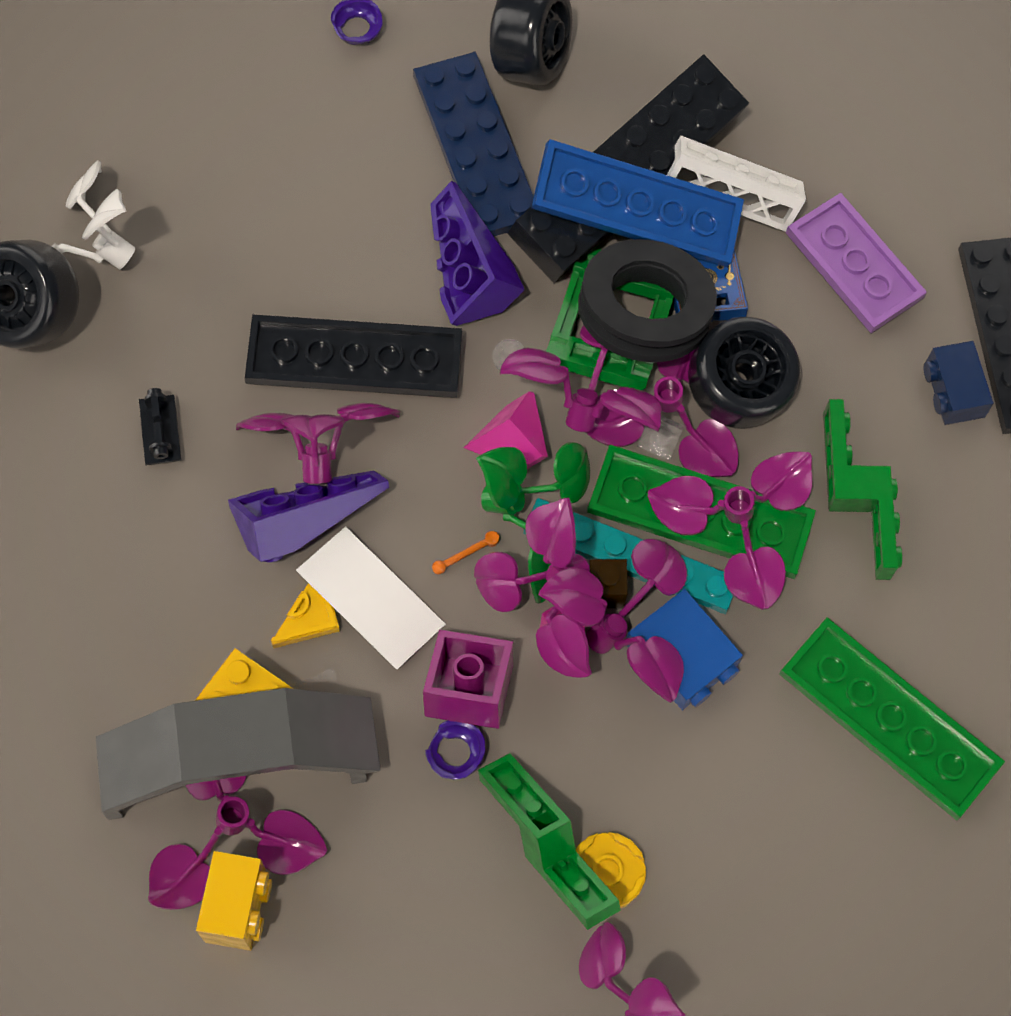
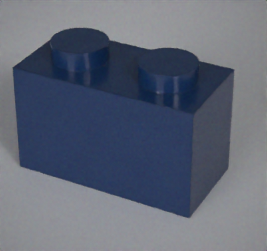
[923,341,994,425]

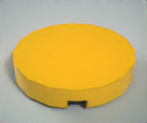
[576,832,646,908]

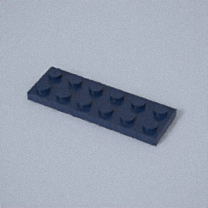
[413,51,534,236]

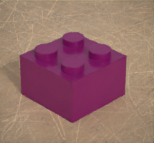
[423,629,513,729]

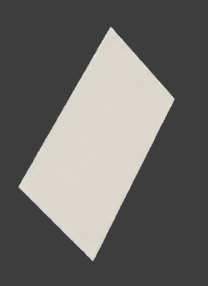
[296,526,446,669]

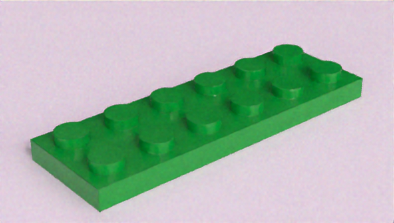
[587,444,816,579]
[779,617,1005,821]

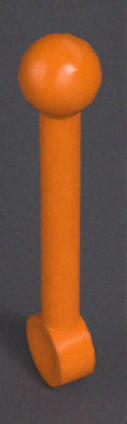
[432,531,499,575]

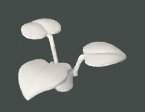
[52,160,135,270]

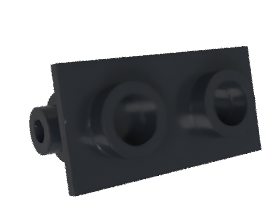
[139,388,182,465]

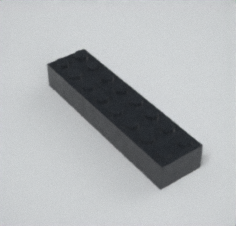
[507,54,749,283]

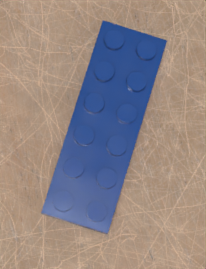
[531,139,744,267]

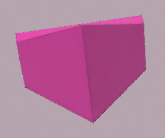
[463,391,548,469]

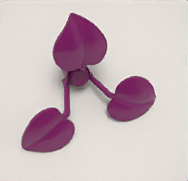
[500,325,661,432]
[585,350,739,477]
[236,403,400,484]
[648,452,812,610]
[474,498,592,678]
[538,539,687,703]
[148,776,327,910]
[579,922,685,1016]

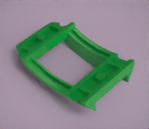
[545,249,674,390]

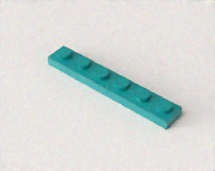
[523,498,733,615]

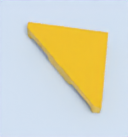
[271,583,340,649]

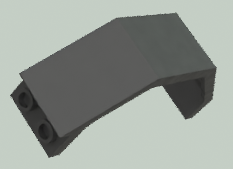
[96,688,381,820]

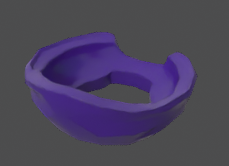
[331,0,383,45]
[425,720,486,780]

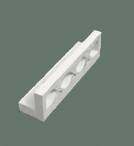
[667,135,806,232]

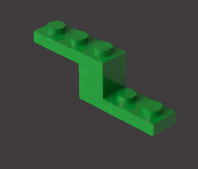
[823,399,903,580]
[478,753,621,930]

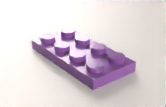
[786,193,927,333]

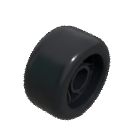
[490,0,572,85]
[0,240,79,348]
[688,317,801,429]

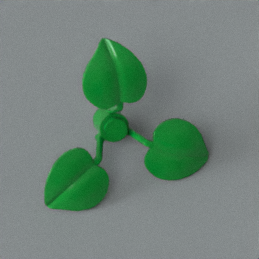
[476,442,590,603]

